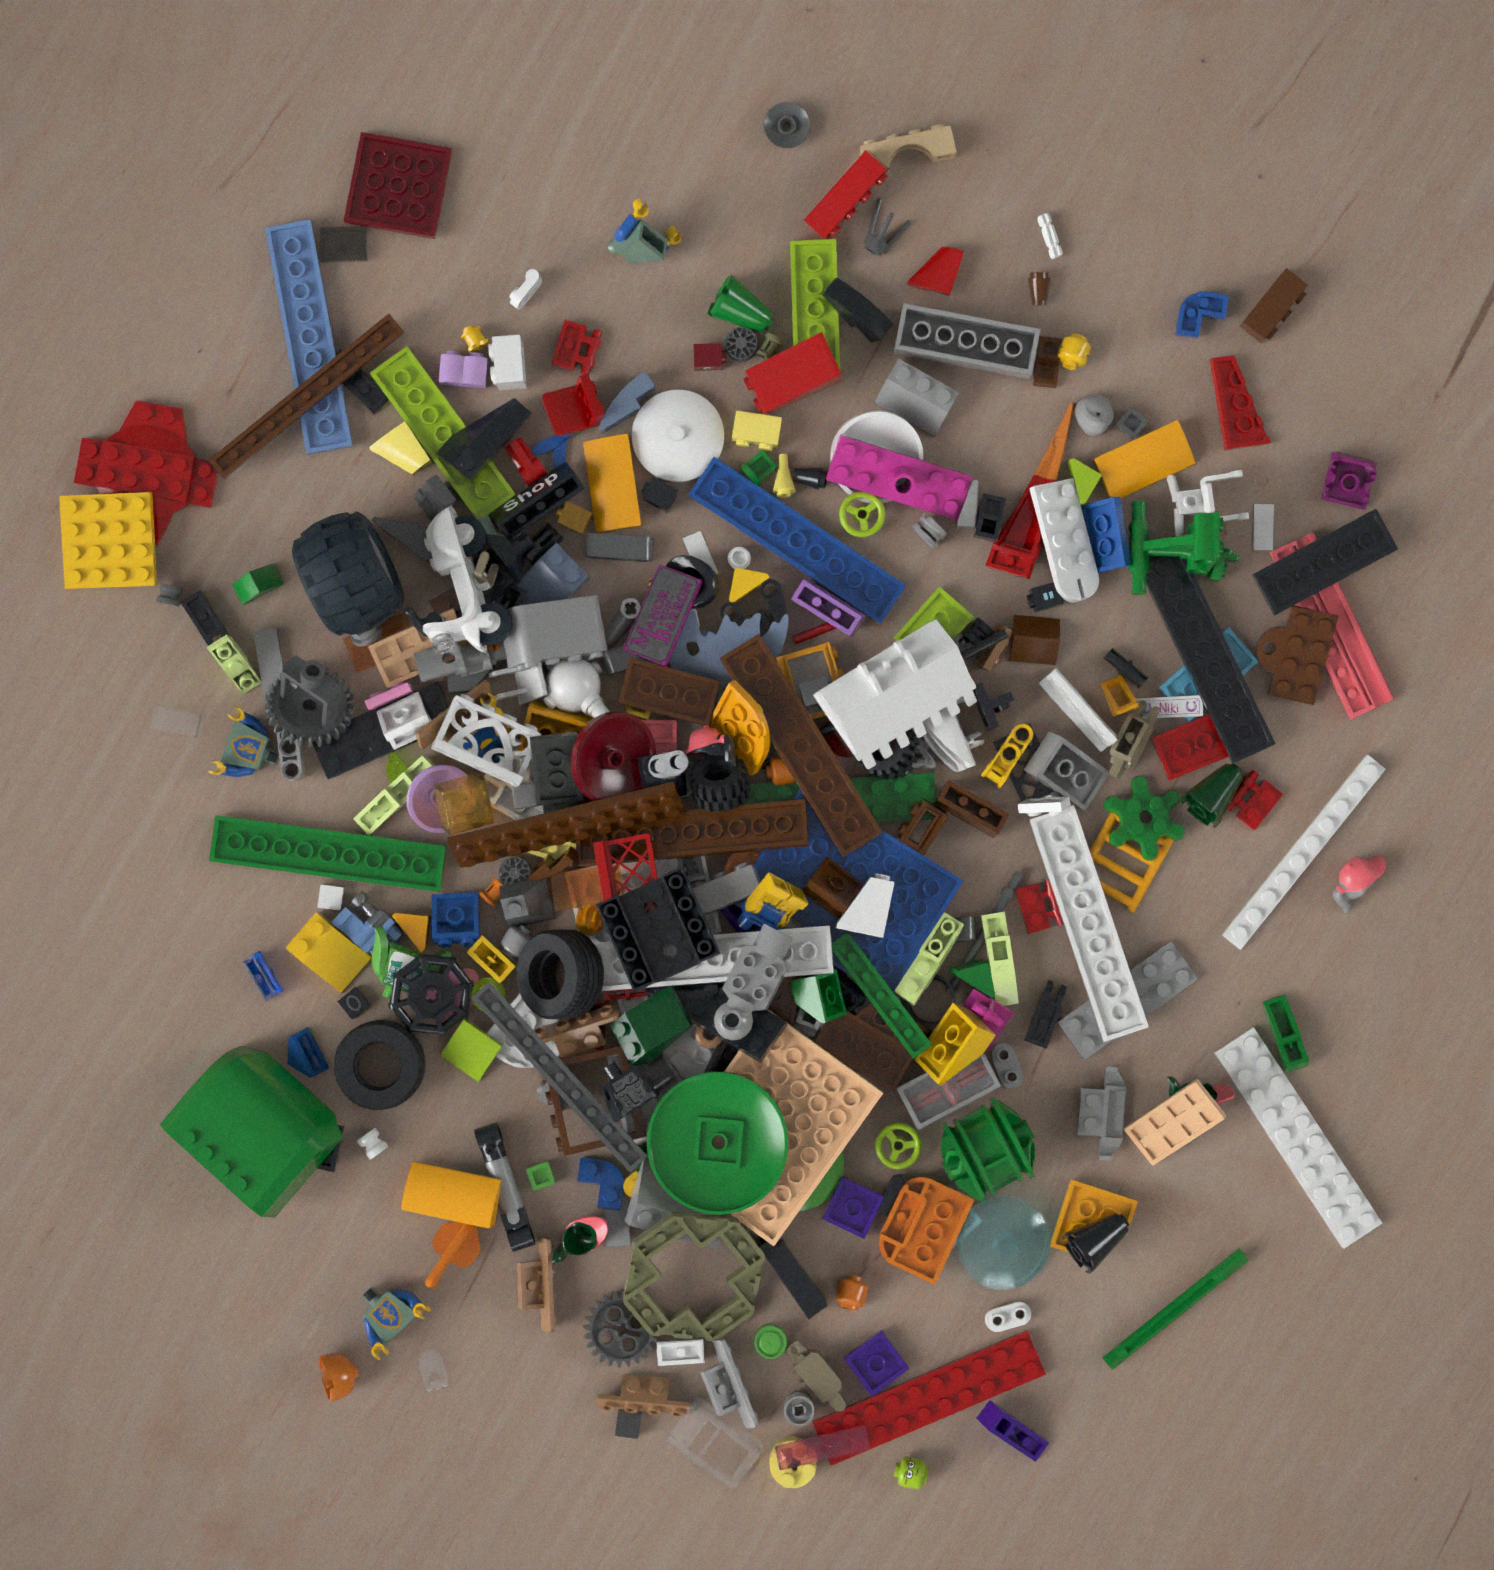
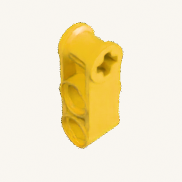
[981,724,1033,788]

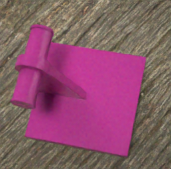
[962,987,1014,1050]

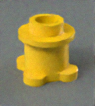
[461,324,490,354]

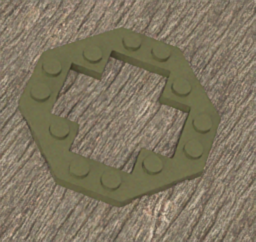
[623,1212,765,1341]

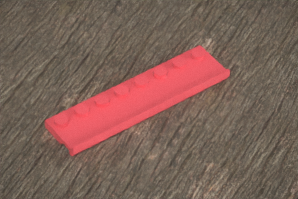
[1269,532,1394,720]

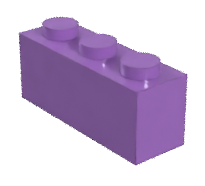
[791,579,866,636]

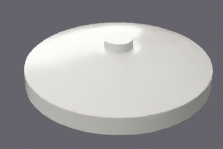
[632,390,724,483]
[830,410,923,503]

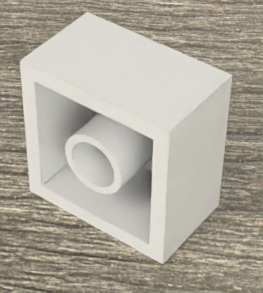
[488,335,527,391]

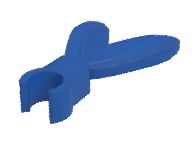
[531,432,575,469]

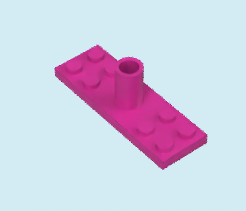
[826,434,973,521]

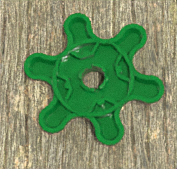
[1104,776,1185,861]

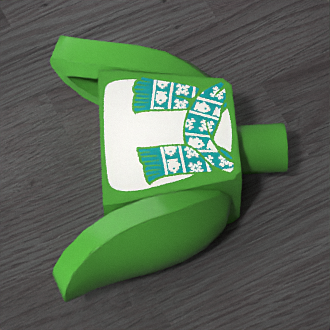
[372,926,453,999]

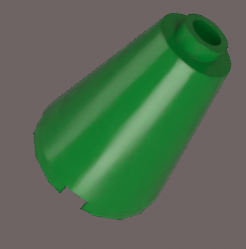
[707,274,774,333]

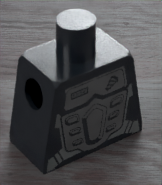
[600,1061,658,1122]

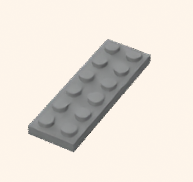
[1057,941,1198,1060]

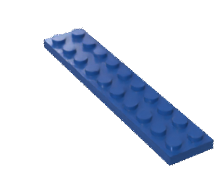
[688,457,906,624]

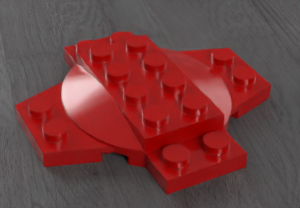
[73,400,218,546]

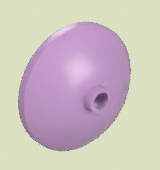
[407,764,475,833]

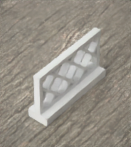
[1038,668,1117,752]

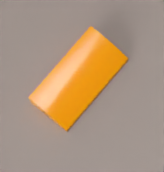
[1092,420,1196,499]
[583,434,642,533]
[401,1161,502,1229]

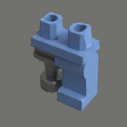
[331,891,404,954]

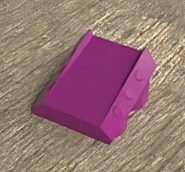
[1321,451,1377,510]

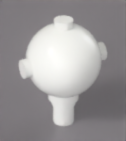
[543,658,610,718]

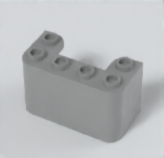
[504,595,608,672]

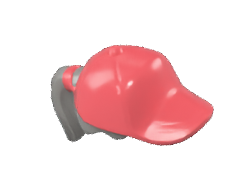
[1333,855,1386,913]

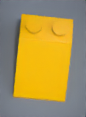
[285,912,372,993]
[914,1003,996,1085]

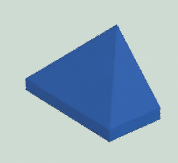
[287,1027,329,1078]

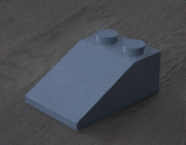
[516,543,590,605]

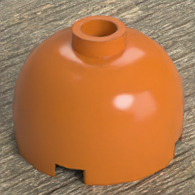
[318,1353,359,1402]

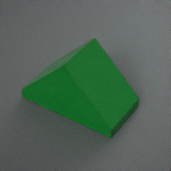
[232,564,284,605]
[949,959,995,998]

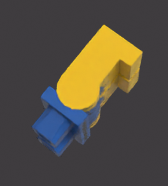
[737,872,808,931]

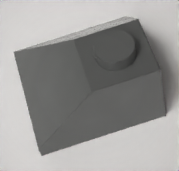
[499,878,555,927]

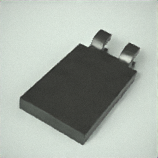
[530,732,583,814]

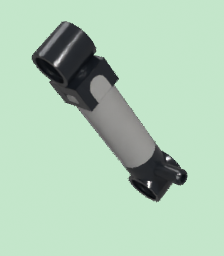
[474,1122,536,1252]

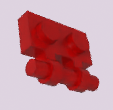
[551,319,603,375]
[1227,770,1283,831]
[1015,880,1064,934]

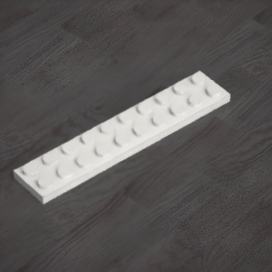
[1029,805,1149,1042]
[595,926,834,991]
[1214,1027,1382,1249]

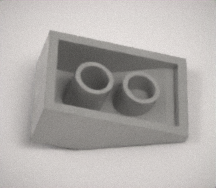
[1024,731,1109,811]

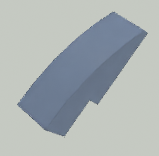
[599,371,656,434]

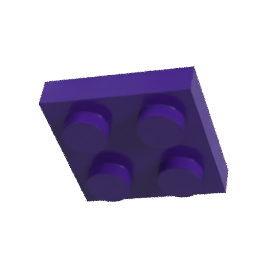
[822,1176,884,1239]
[844,1330,909,1397]

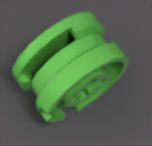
[754,1324,787,1359]

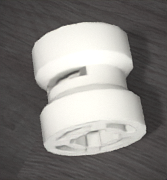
[357,1127,389,1160]

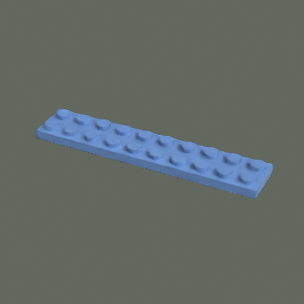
[265,219,353,455]

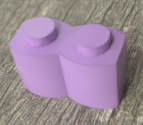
[439,351,488,388]

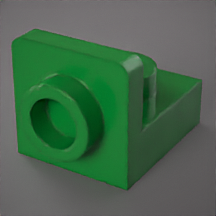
[1208,548,1240,582]

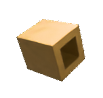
[556,501,593,536]

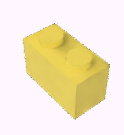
[732,410,782,451]

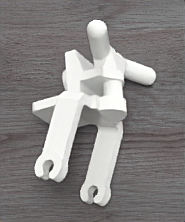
[1167,470,1249,536]

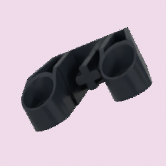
[720,579,787,637]

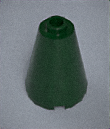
[1181,763,1243,828]

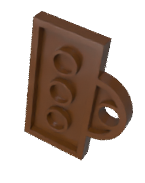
[1256,605,1338,705]
[814,1005,913,1092]

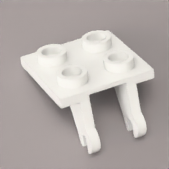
[488,662,548,705]

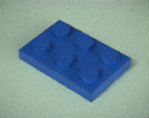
[1081,497,1131,574]

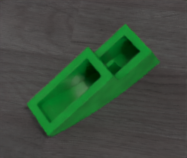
[1263,995,1309,1073]

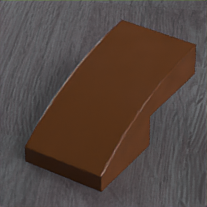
[1033,336,1062,388]
[529,846,578,881]

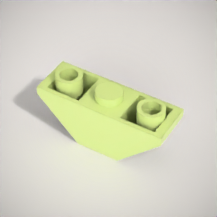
[207,634,262,695]

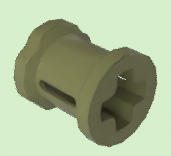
[755,332,784,360]

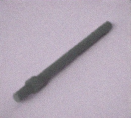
[945,871,1024,995]

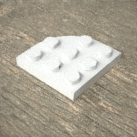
[487,994,560,1068]

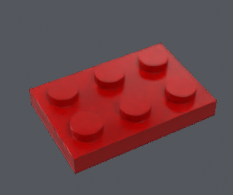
[1151,715,1228,781]

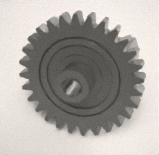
[265,655,354,747]

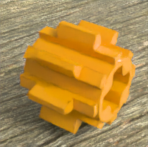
[575,905,604,936]

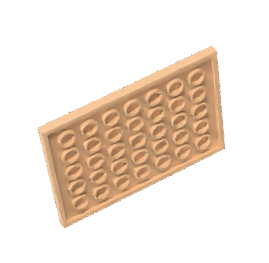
[713,1010,884,1246]

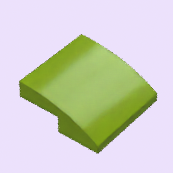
[440,1019,503,1082]

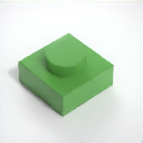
[526,1160,556,1191]

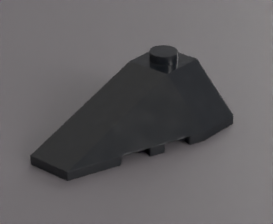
[436,398,532,483]

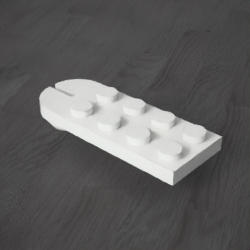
[1030,478,1099,603]

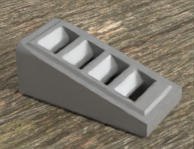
[956,480,979,529]

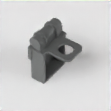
[415,474,461,521]
[632,1052,683,1103]

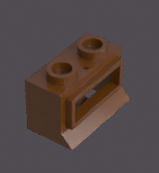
[897,797,948,856]

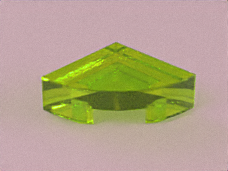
[386,752,408,783]

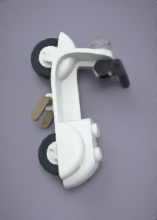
[405,505,512,654]

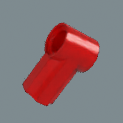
[505,437,548,486]

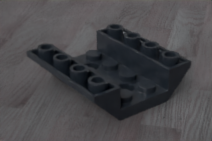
[596,866,721,992]

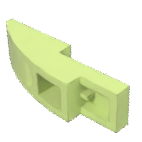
[894,912,964,1005]
[981,912,1019,1006]

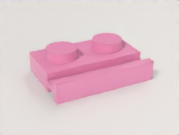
[365,681,414,711]

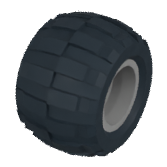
[292,511,404,636]

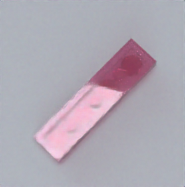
[775,1425,870,1470]

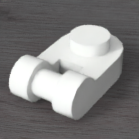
[510,269,543,310]

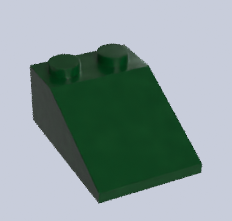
[610,986,693,1066]

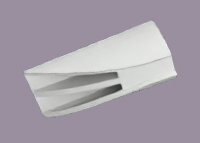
[922,697,984,772]

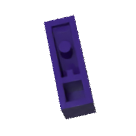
[976,1400,1049,1462]

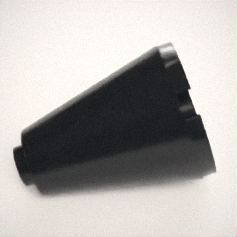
[1062,1213,1129,1274]

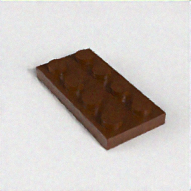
[618,658,720,726]

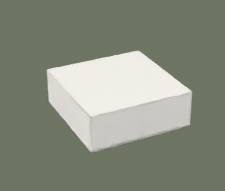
[317,885,345,911]

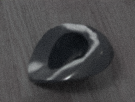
[666,555,719,609]

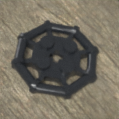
[388,952,474,1036]

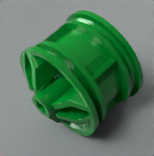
[941,1097,1035,1204]

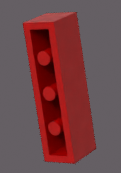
[804,150,890,239]

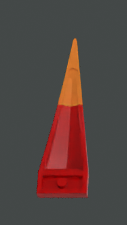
[985,402,1075,579]

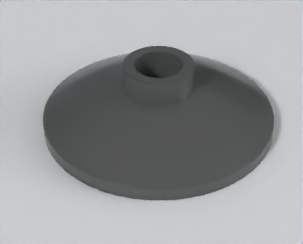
[764,102,810,148]

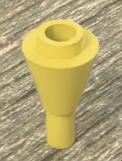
[773,454,796,498]

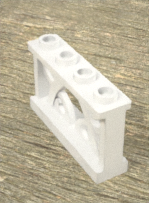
[431,694,542,787]

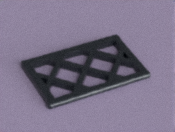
[993,724,1053,802]

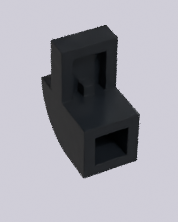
[973,493,1006,542]

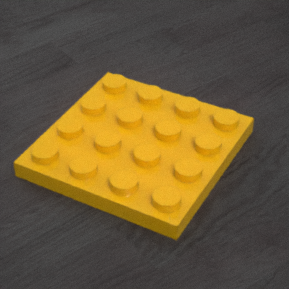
[59,492,158,589]

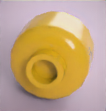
[1058,333,1091,370]

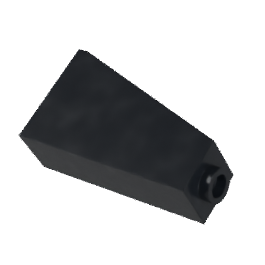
[759,1237,828,1320]

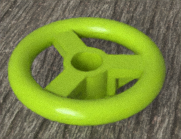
[839,491,885,537]
[875,1122,922,1169]

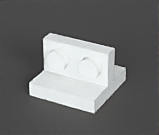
[376,692,432,750]

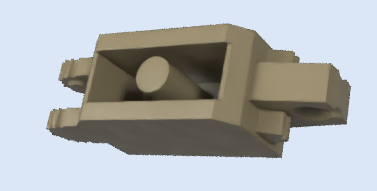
[1109,700,1160,780]
[786,1339,847,1412]

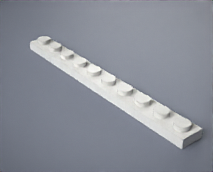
[1222,754,1386,950]

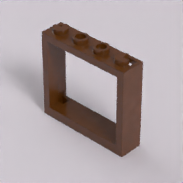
[541,1045,647,1156]

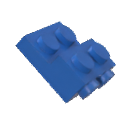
[432,892,480,948]

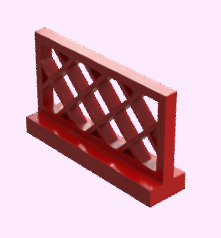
[593,833,658,913]

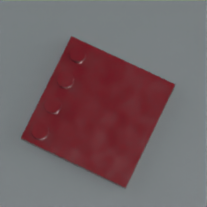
[343,132,452,239]

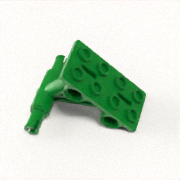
[1128,501,1224,595]

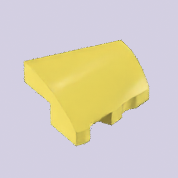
[369,422,432,475]

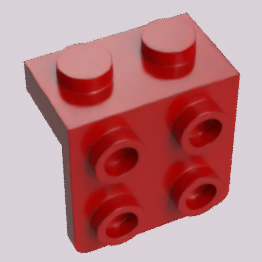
[542,373,605,436]

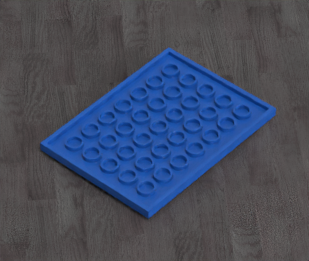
[735,790,964,993]

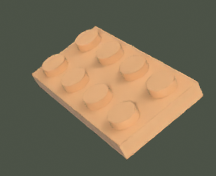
[368,608,470,688]
[1124,1079,1227,1166]

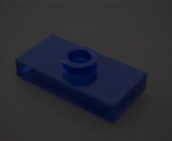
[243,951,284,1002]

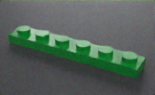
[832,932,932,1059]

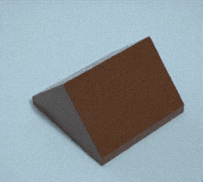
[1009,615,1060,665]

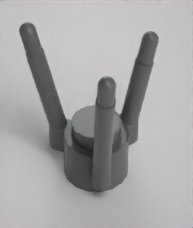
[864,198,911,256]

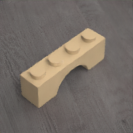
[859,124,957,173]

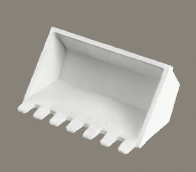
[813,620,977,770]

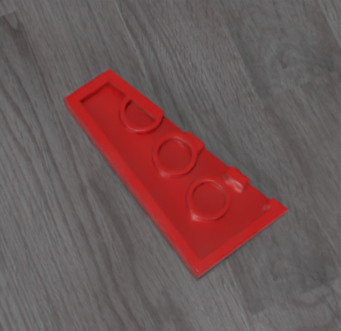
[1210,355,1271,450]

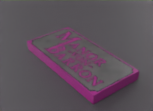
[623,564,703,667]

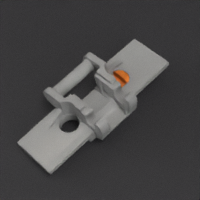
[414,641,507,682]

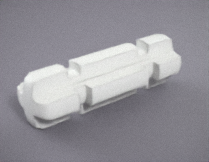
[1038,213,1063,259]

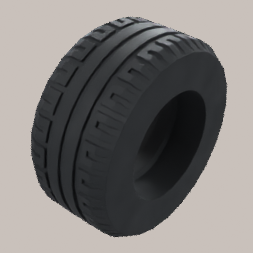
[517,930,604,1019]
[334,1020,426,1110]

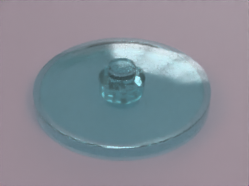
[957,1196,1050,1290]

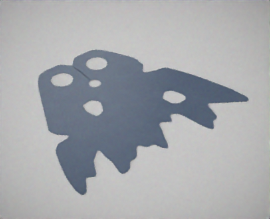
[669,610,789,716]

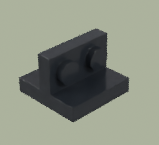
[973,683,1014,732]

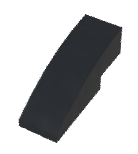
[822,278,893,343]

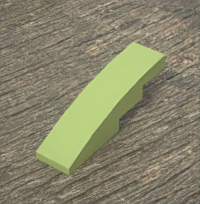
[353,754,435,836]

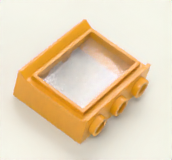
[775,642,844,720]

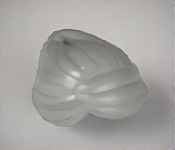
[1075,394,1114,437]

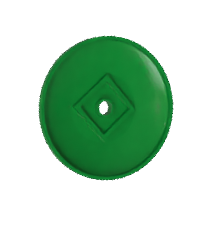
[647,1072,789,1215]

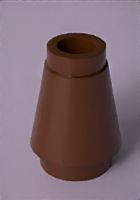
[1028,272,1051,305]

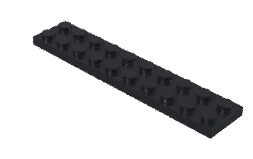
[1146,535,1276,764]

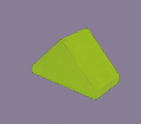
[1067,458,1102,506]

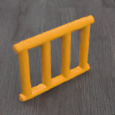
[1089,812,1174,913]

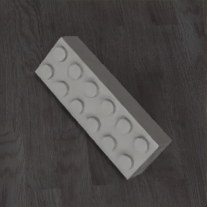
[893,303,1041,379]

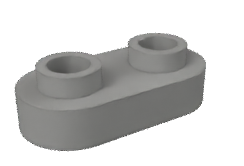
[991,1043,1023,1088]

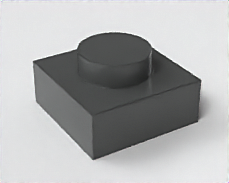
[1115,407,1148,440]

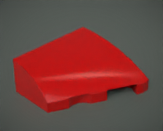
[907,247,964,297]

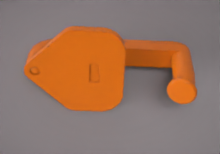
[425,1222,481,1289]

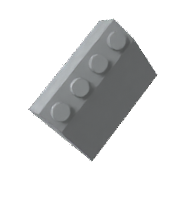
[624,1154,727,1249]

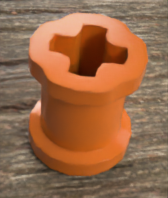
[479,877,504,908]

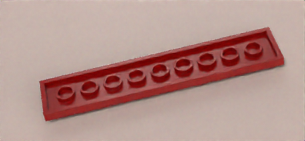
[812,1330,1046,1466]

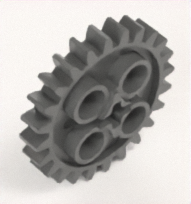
[583,1290,658,1368]

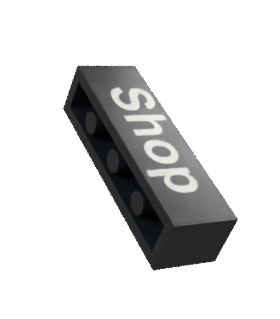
[490,462,585,540]

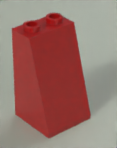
[743,332,842,415]

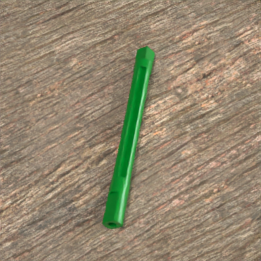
[1102,1248,1249,1370]

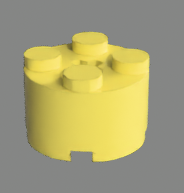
[769,1436,817,1488]

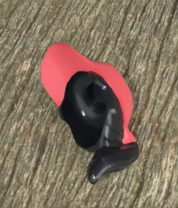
[682,725,736,767]

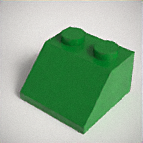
[791,969,847,1023]

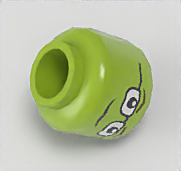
[894,1456,929,1490]

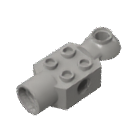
[714,924,793,1040]

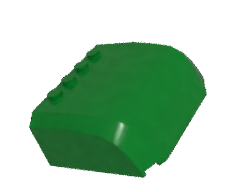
[160,1046,344,1218]

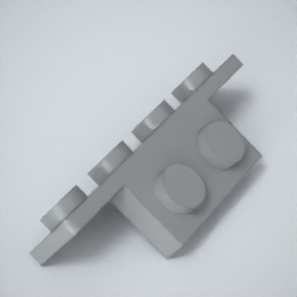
[700,1338,759,1428]

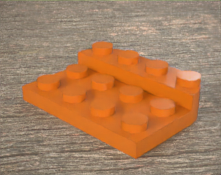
[878,1176,975,1285]

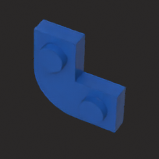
[1175,291,1229,339]
[577,1158,624,1211]

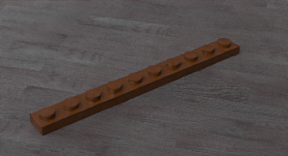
[209,314,405,479]

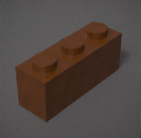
[1240,268,1308,343]
[933,780,1009,838]

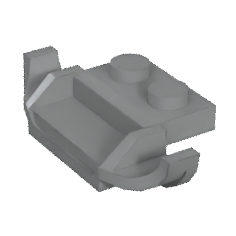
[1077,1067,1127,1161]

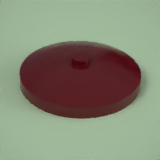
[571,711,656,801]

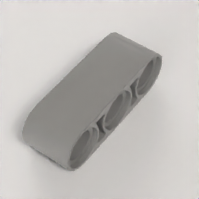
[276,731,305,781]

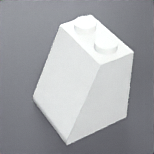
[835,874,895,938]

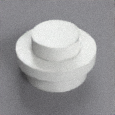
[728,547,751,569]

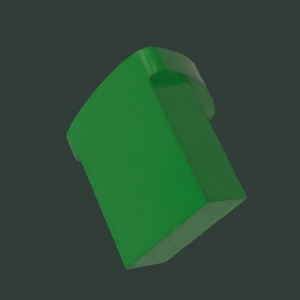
[740,449,778,486]

